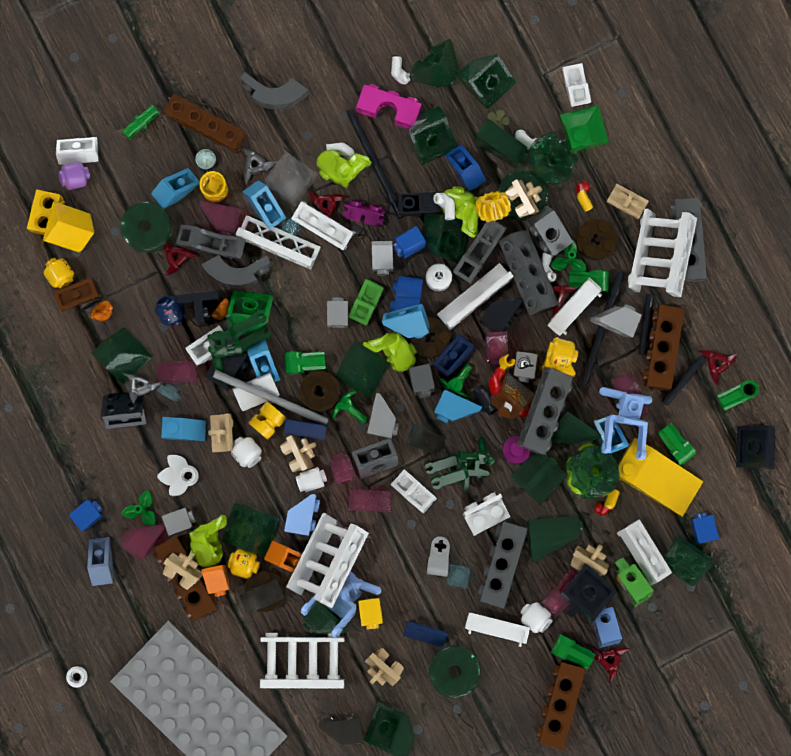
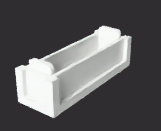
[291,201,356,250]
[547,277,602,336]
[617,519,672,586]
[465,612,530,647]

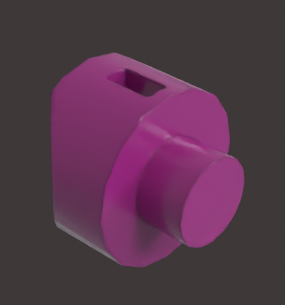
[502,436,530,464]

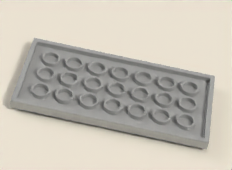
[110,621,288,756]

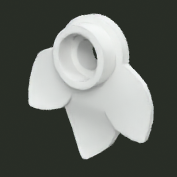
[157,455,199,496]

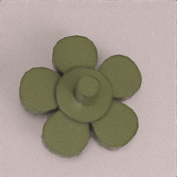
[487,110,510,133]

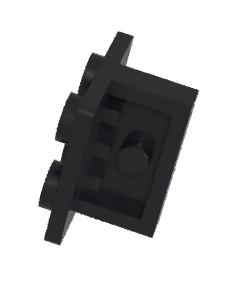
[101,391,147,429]

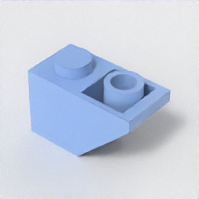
[284,494,320,536]

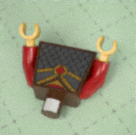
[488,355,553,420]

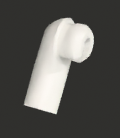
[391,56,411,84]
[515,130,543,150]
[326,142,354,161]
[433,193,455,220]
[541,253,556,283]

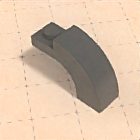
[240,72,309,110]
[453,220,507,283]
[176,225,246,259]
[201,255,272,288]

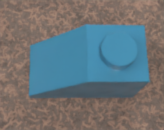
[151,168,200,209]
[242,180,286,229]
[382,303,430,338]
[247,339,280,382]
[434,390,482,423]
[594,414,629,454]
[161,417,206,441]

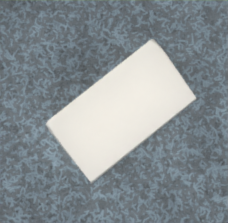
[56,137,99,165]
[232,373,280,411]

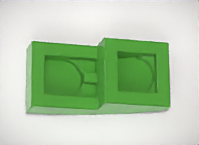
[348,279,385,326]

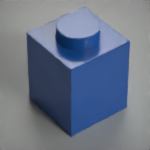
[68,499,104,532]
[690,512,719,544]

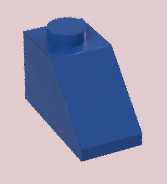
[445,145,486,192]

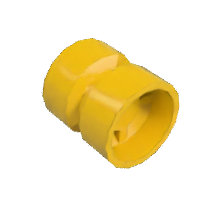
[199,171,228,203]
[248,401,287,440]

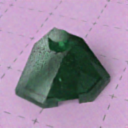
[409,39,459,88]
[302,602,350,634]

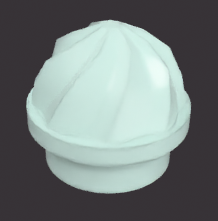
[196,149,216,169]

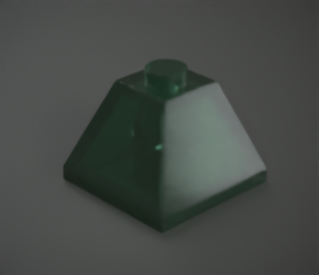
[457,53,516,109]
[408,106,457,165]
[422,215,468,264]
[92,327,153,384]
[335,341,390,399]
[551,411,601,447]
[364,702,415,756]

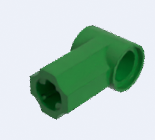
[568,270,609,293]
[285,352,326,374]
[716,380,759,411]
[657,423,696,466]
[551,634,595,670]

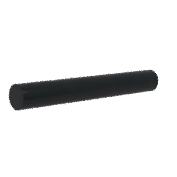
[638,294,654,355]
[661,355,706,406]

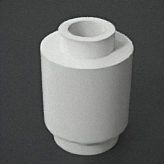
[296,467,327,492]

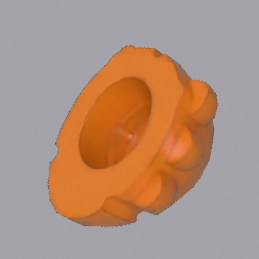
[211,298,230,320]
[90,301,113,321]

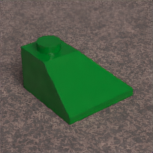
[559,105,609,154]
[227,290,273,336]

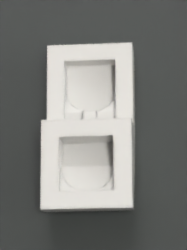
[562,63,591,107]
[391,469,437,514]

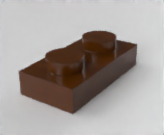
[53,278,99,312]

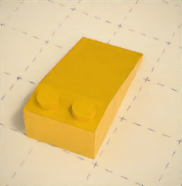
[612,438,703,517]

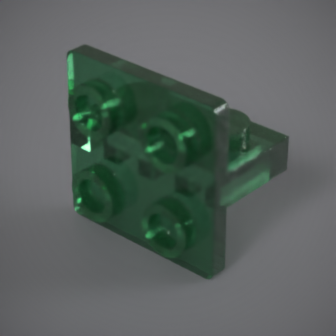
[511,452,567,504]
[663,535,712,586]

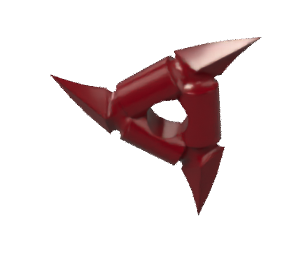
[309,191,347,219]
[164,237,199,276]
[551,285,577,319]
[699,350,739,387]
[590,647,631,683]

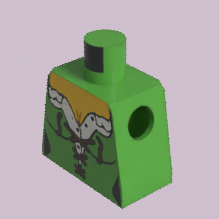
[613,557,654,607]

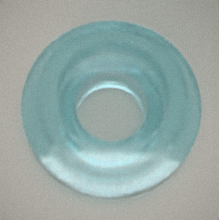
[281,218,301,235]

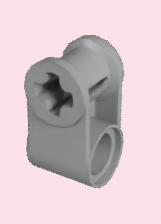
[427,536,450,577]

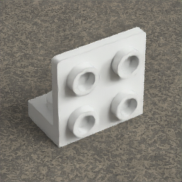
[463,492,510,536]

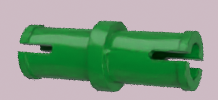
[121,104,160,140]

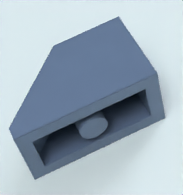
[87,537,113,586]

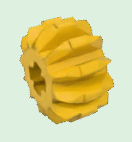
[475,191,511,222]

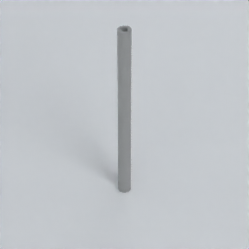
[213,370,329,426]

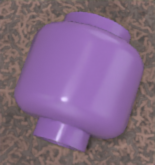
[58,162,90,190]

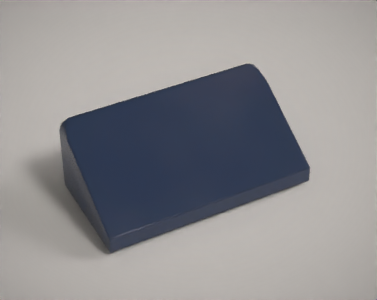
[433,334,475,380]
[284,419,327,440]
[404,621,447,647]

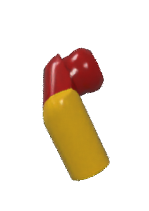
[576,181,593,212]
[594,489,620,516]

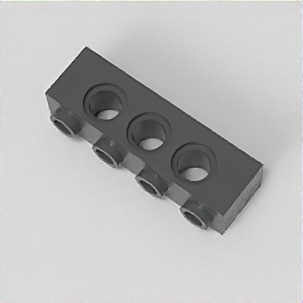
[670,198,707,283]
[499,230,559,316]
[517,368,573,455]
[477,521,527,608]

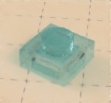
[157,384,181,403]
[446,564,470,588]

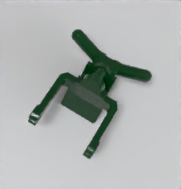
[207,310,271,372]
[424,438,496,491]

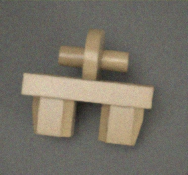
[505,179,542,217]
[607,184,649,220]
[208,414,234,453]
[280,435,317,472]
[570,544,609,576]
[163,552,203,590]
[365,648,404,686]

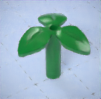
[551,239,586,272]
[439,364,473,399]
[333,390,367,424]
[121,490,156,526]

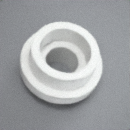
[66,666,88,687]

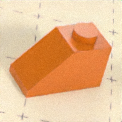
[264,540,302,572]
[201,565,230,597]

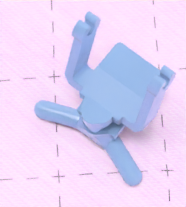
[599,387,652,460]
[301,571,381,638]

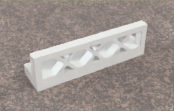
[235,215,321,270]
[437,263,513,330]

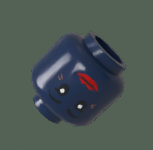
[155,295,185,326]

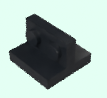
[176,290,222,327]
[736,425,776,469]
[560,564,617,623]

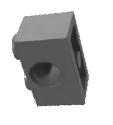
[527,205,573,256]
[409,364,435,399]
[352,438,399,479]

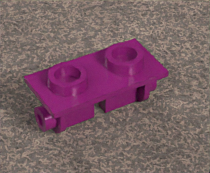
[343,199,386,227]

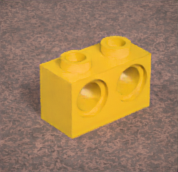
[27,189,65,235]
[358,598,383,630]

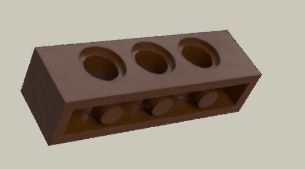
[164,94,246,154]
[642,304,685,391]
[154,536,218,621]
[536,661,586,751]

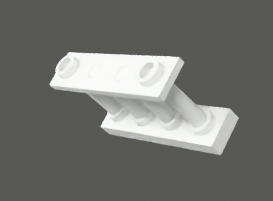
[628,209,697,297]
[286,513,369,608]
[260,633,345,688]

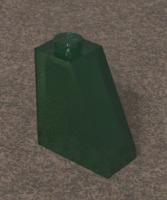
[475,118,528,168]
[527,516,583,562]

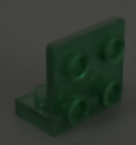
[221,503,279,556]

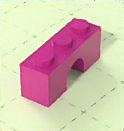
[356,84,421,131]

